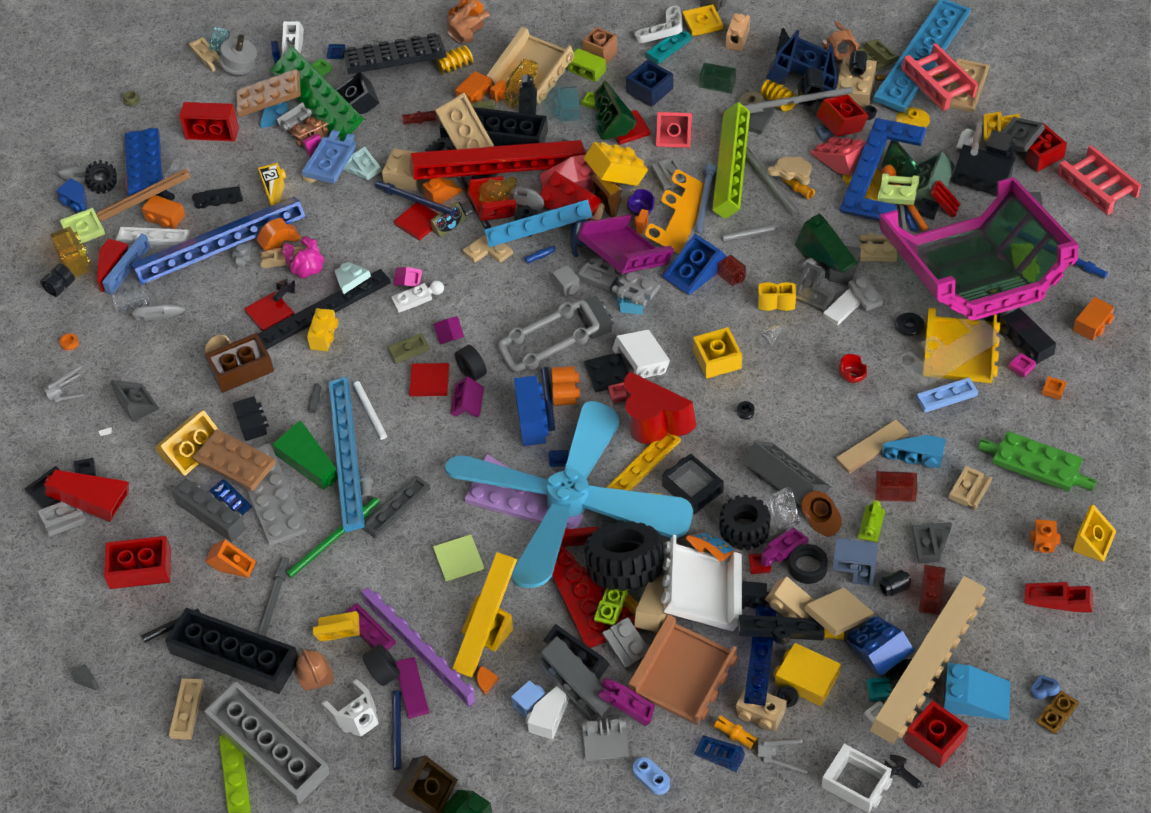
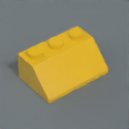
[153,410,219,476]

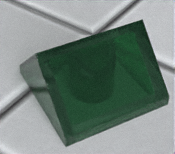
[881,140,920,186]

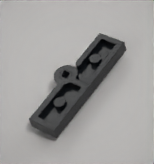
[738,615,825,644]

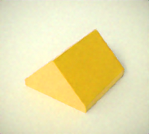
[1073,504,1116,562]
[461,595,513,652]

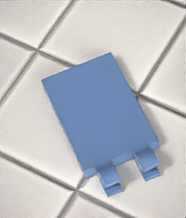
[302,130,356,184]

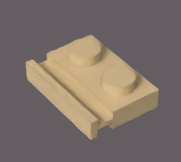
[949,466,993,510]

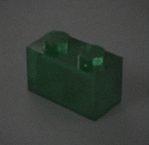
[699,63,736,94]

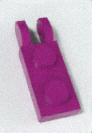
[598,678,655,726]

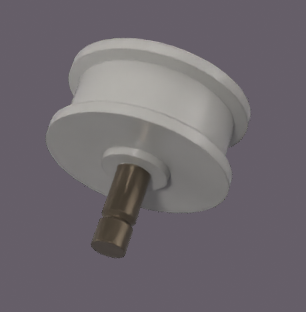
[219,35,257,75]

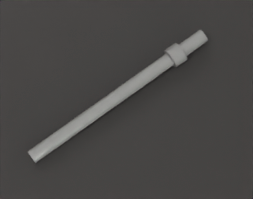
[971,118,984,156]

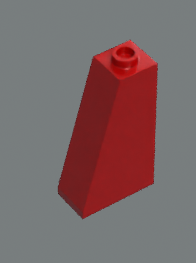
[44,470,129,522]

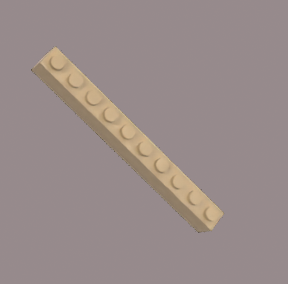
[870,576,986,744]

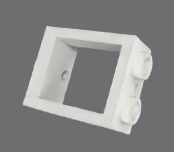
[822,744,893,813]

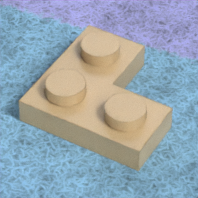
[463,234,513,263]

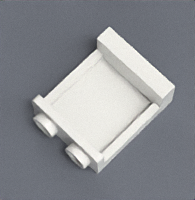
[612,330,670,378]

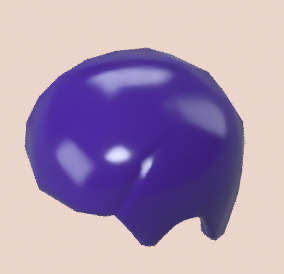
[627,189,655,216]

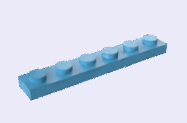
[484,200,593,247]

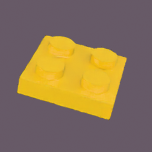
[682,4,723,37]

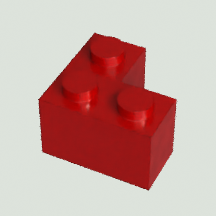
[1025,123,1067,172]

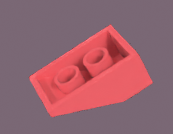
[539,155,595,193]

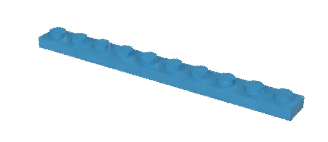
[329,376,365,533]

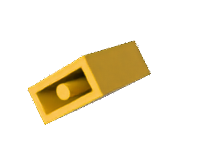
[773,643,841,707]

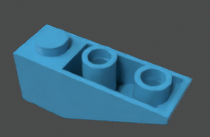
[882,435,946,468]

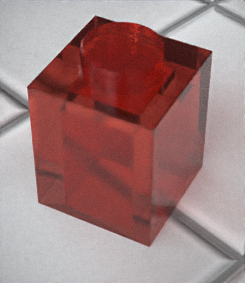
[717,255,746,287]

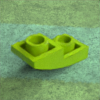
[594,587,628,626]

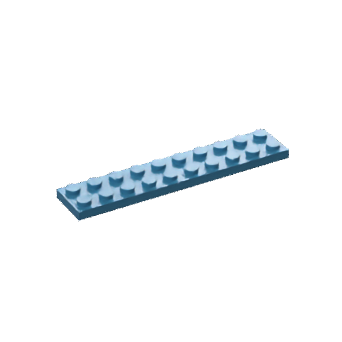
[873,0,971,113]

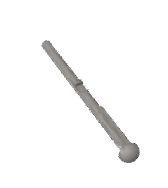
[719,87,853,118]

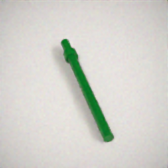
[286,497,380,578]

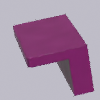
[450,376,484,417]

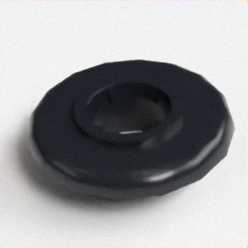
[895,312,925,336]

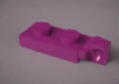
[760,527,809,567]

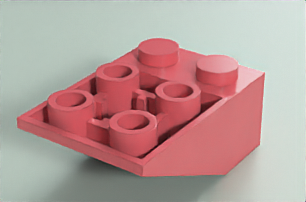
[810,136,866,175]

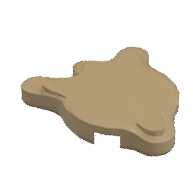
[767,156,812,185]

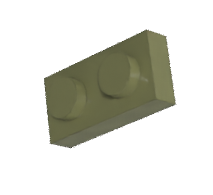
[388,333,430,364]

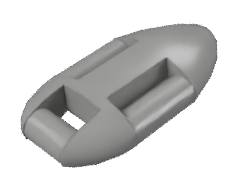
[58,164,106,184]
[509,187,544,211]
[131,304,185,321]

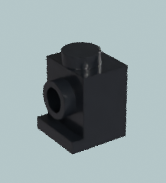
[742,581,770,609]

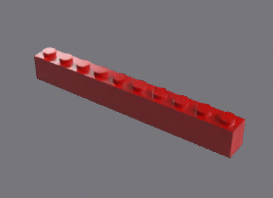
[410,140,586,180]

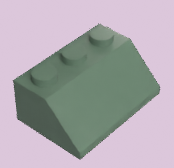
[907,152,955,204]

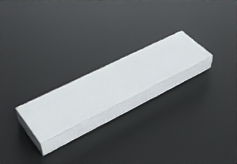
[116,227,189,245]

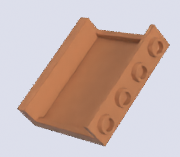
[629,614,738,725]

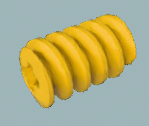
[437,45,473,75]
[761,79,798,112]

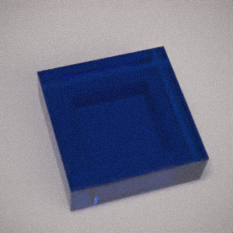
[271,41,281,64]
[327,44,346,59]
[549,450,569,467]

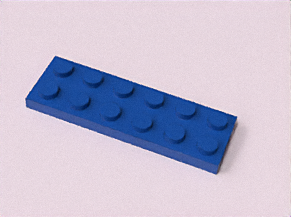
[125,128,163,196]

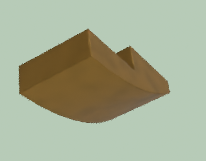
[1036,690,1079,734]

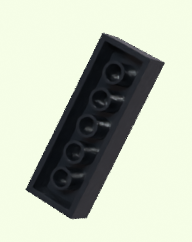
[439,107,548,146]
[165,608,298,694]

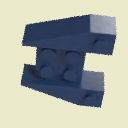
[766,30,838,103]

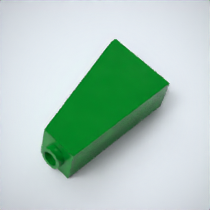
[272,421,338,490]

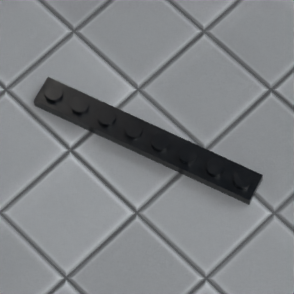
[258,269,391,350]

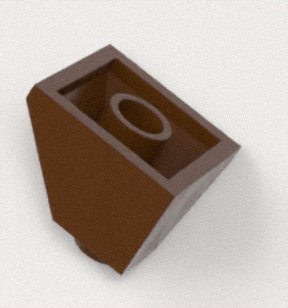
[591,174,622,218]

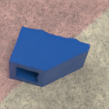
[56,178,87,213]

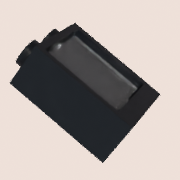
[662,453,724,514]

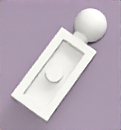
[391,281,444,313]

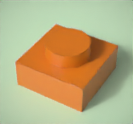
[490,80,507,103]
[634,209,649,234]
[1042,376,1067,400]

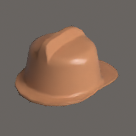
[294,649,334,691]

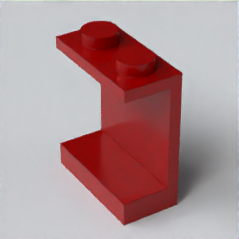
[467,176,517,221]

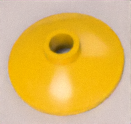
[896,107,930,128]

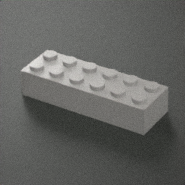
[204,682,330,805]

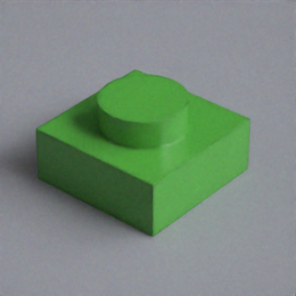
[311,58,333,76]

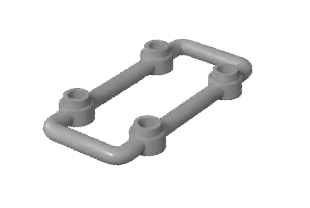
[498,300,600,372]

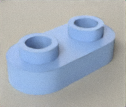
[633,757,670,795]

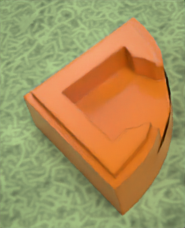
[477,666,499,694]

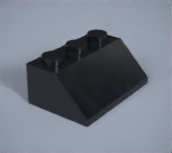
[953,144,1014,196]

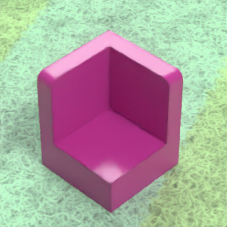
[394,267,422,287]

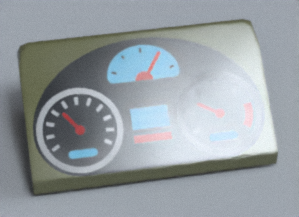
[431,202,466,238]

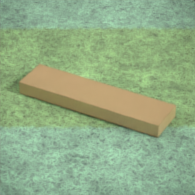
[836,420,909,474]

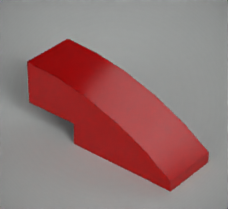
[1024,582,1093,612]

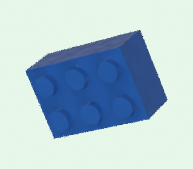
[514,375,549,446]

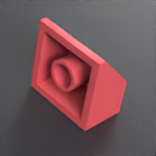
[656,112,693,148]

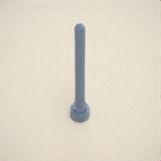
[695,164,717,233]

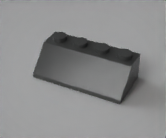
[743,442,831,507]

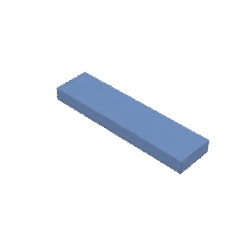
[102,233,150,295]

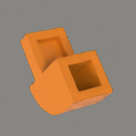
[256,218,301,250]

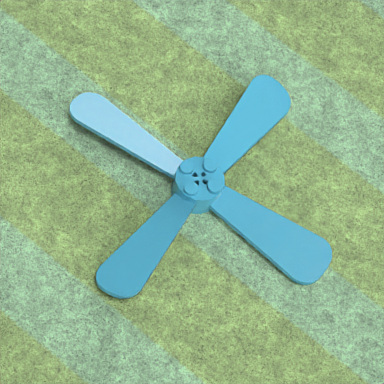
[445,401,693,588]

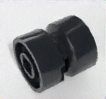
[40,264,75,297]

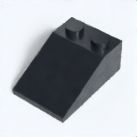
[336,72,379,115]

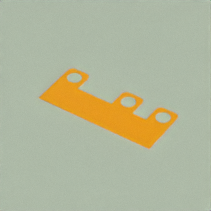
[645,169,711,254]

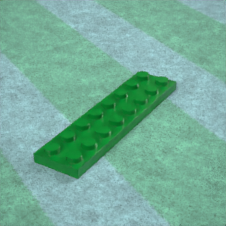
[270,46,364,142]

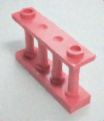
[901,43,978,111]
[1057,145,1141,215]

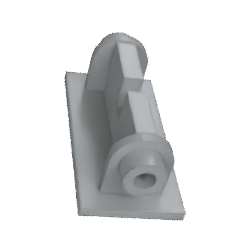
[276,102,312,133]

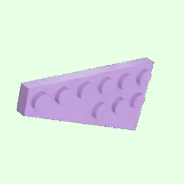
[465,454,583,529]

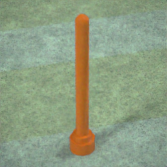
[881,165,928,231]

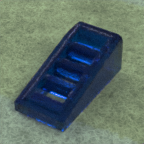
[210,479,252,516]
[694,735,745,772]

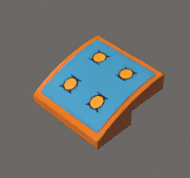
[686,532,738,562]

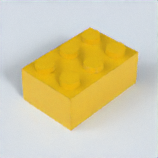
[583,142,648,186]

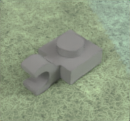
[232,243,253,270]

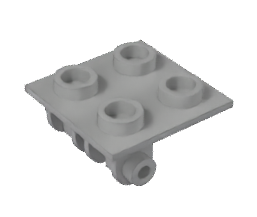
[582,717,629,761]

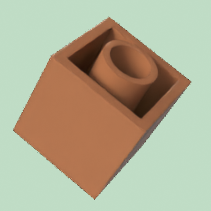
[582,27,617,65]

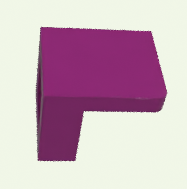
[433,316,464,345]

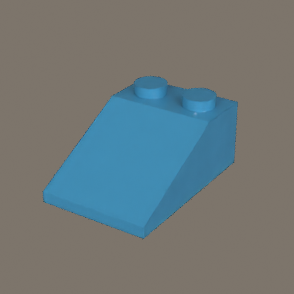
[943,663,1010,720]

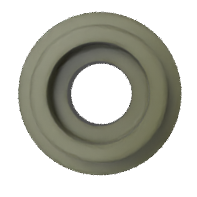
[123,91,140,106]

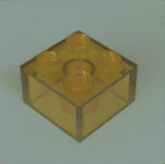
[50,227,92,278]

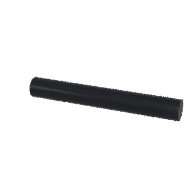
[141,608,201,643]

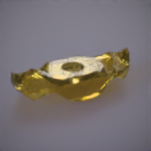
[504,59,538,109]

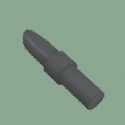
[308,383,322,413]

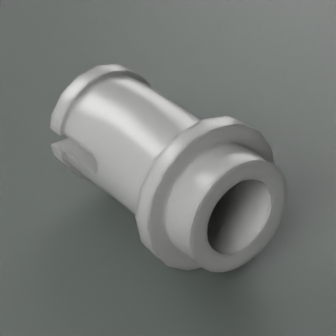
[360,475,373,501]

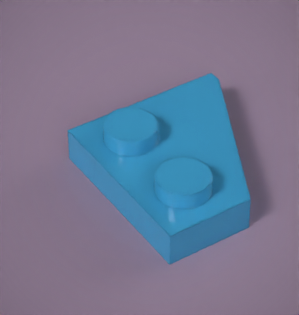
[260,101,289,128]

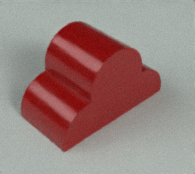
[624,372,697,444]

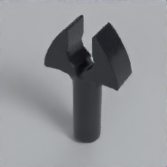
[273,279,295,302]
[884,755,922,789]

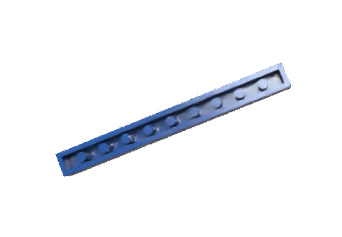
[131,197,306,285]

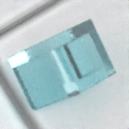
[209,26,230,52]

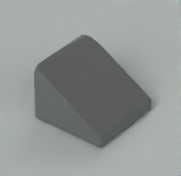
[71,665,99,690]

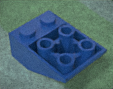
[844,616,915,676]

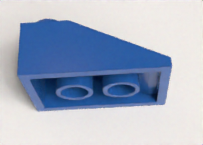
[662,234,728,295]

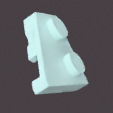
[343,147,382,180]
[335,262,371,294]

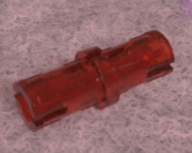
[402,110,437,125]

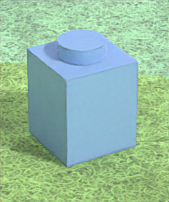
[511,680,545,718]

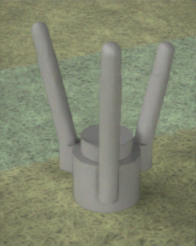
[44,366,84,403]
[758,739,808,774]

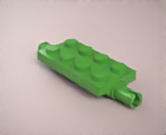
[978,431,1097,492]

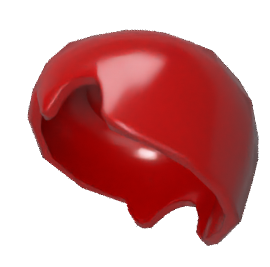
[838,353,867,383]

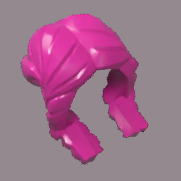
[283,236,324,278]

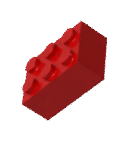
[179,102,239,142]
[540,170,602,224]
[104,536,171,589]

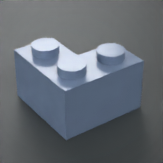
[833,538,878,586]

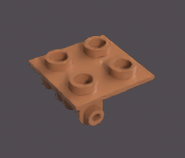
[286,117,329,146]

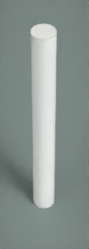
[353,381,388,440]

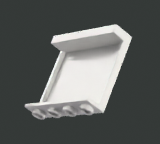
[661,534,742,631]

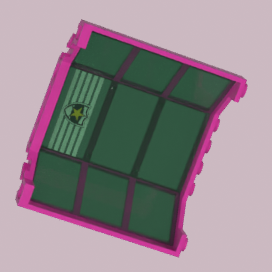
[880,177,1078,321]

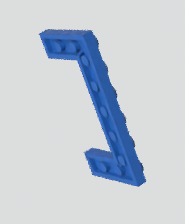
[839,118,926,221]

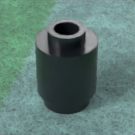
[849,51,867,76]
[879,569,911,596]

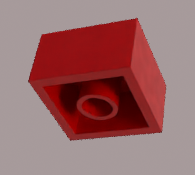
[816,95,869,137]
[904,700,969,768]

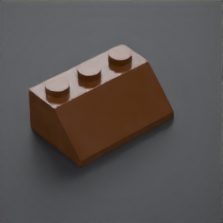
[205,333,274,393]

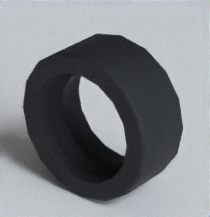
[455,344,487,381]
[788,544,828,584]

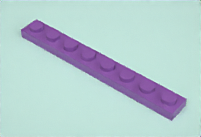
[361,587,475,707]

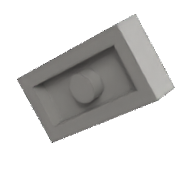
[848,275,883,311]

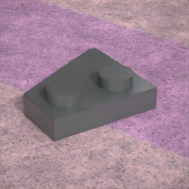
[912,522,952,563]

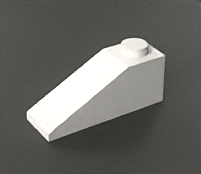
[281,21,304,57]
[526,685,570,740]

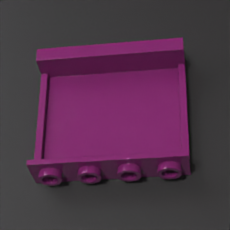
[577,214,675,274]

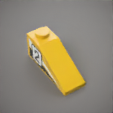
[258,162,286,206]

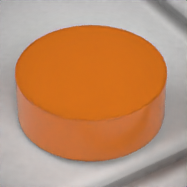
[59,333,79,350]

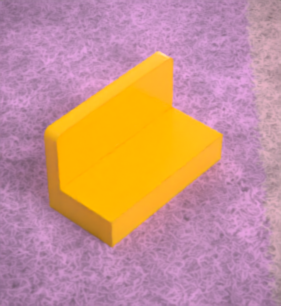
[313,611,360,642]

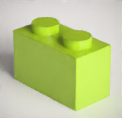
[568,48,606,82]

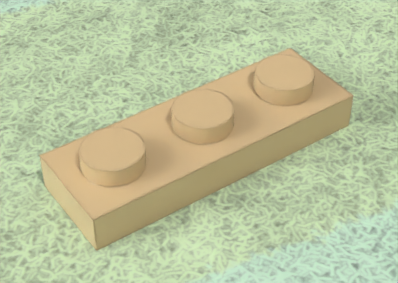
[169,678,204,740]

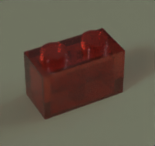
[875,471,918,502]
[919,565,945,615]

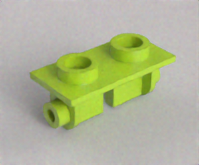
[858,500,886,543]

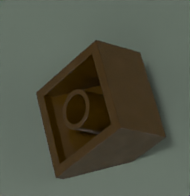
[393,755,458,813]

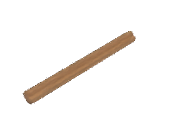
[96,169,191,221]

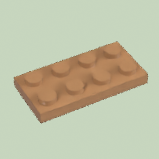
[237,69,301,116]
[193,429,277,492]

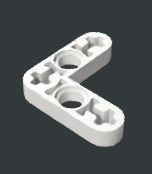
[635,6,683,43]

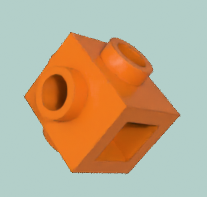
[1029,519,1060,553]

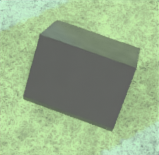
[111,380,159,422]

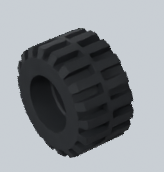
[719,495,770,550]

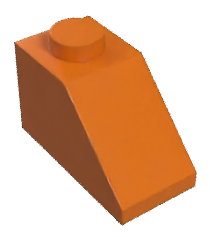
[422,178,463,204]
[205,539,256,578]

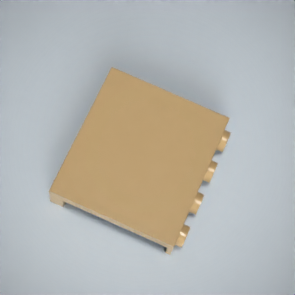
[487,27,574,105]

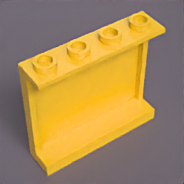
[923,308,1000,383]

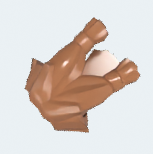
[447,0,490,44]
[822,21,860,62]

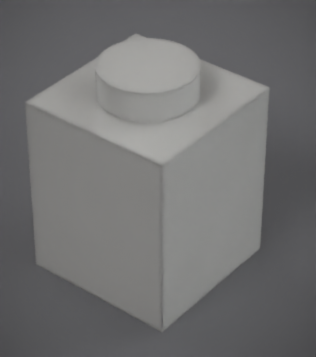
[552,265,580,297]

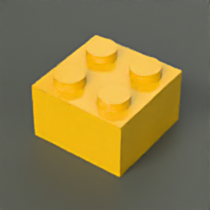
[693,327,742,379]

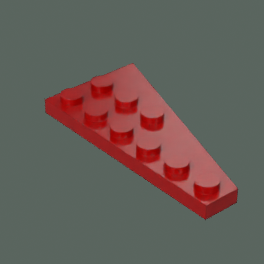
[552,545,642,648]

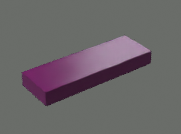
[344,603,396,650]
[396,657,429,719]

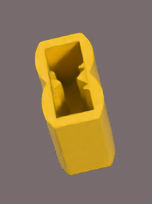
[758,282,796,311]

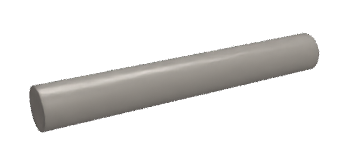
[722,224,775,242]

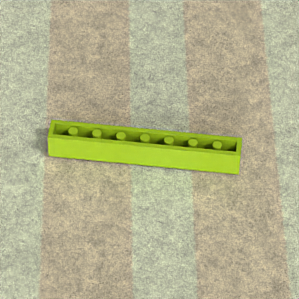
[712,102,750,218]

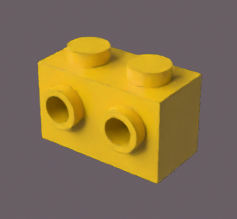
[307,308,338,351]

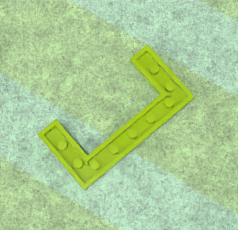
[219,722,283,813]

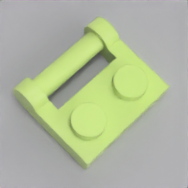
[878,173,919,205]

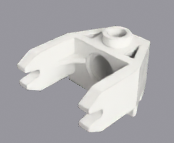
[321,679,379,736]

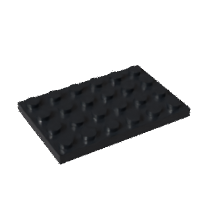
[343,33,447,75]

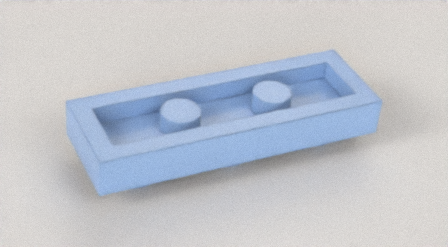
[916,378,978,413]

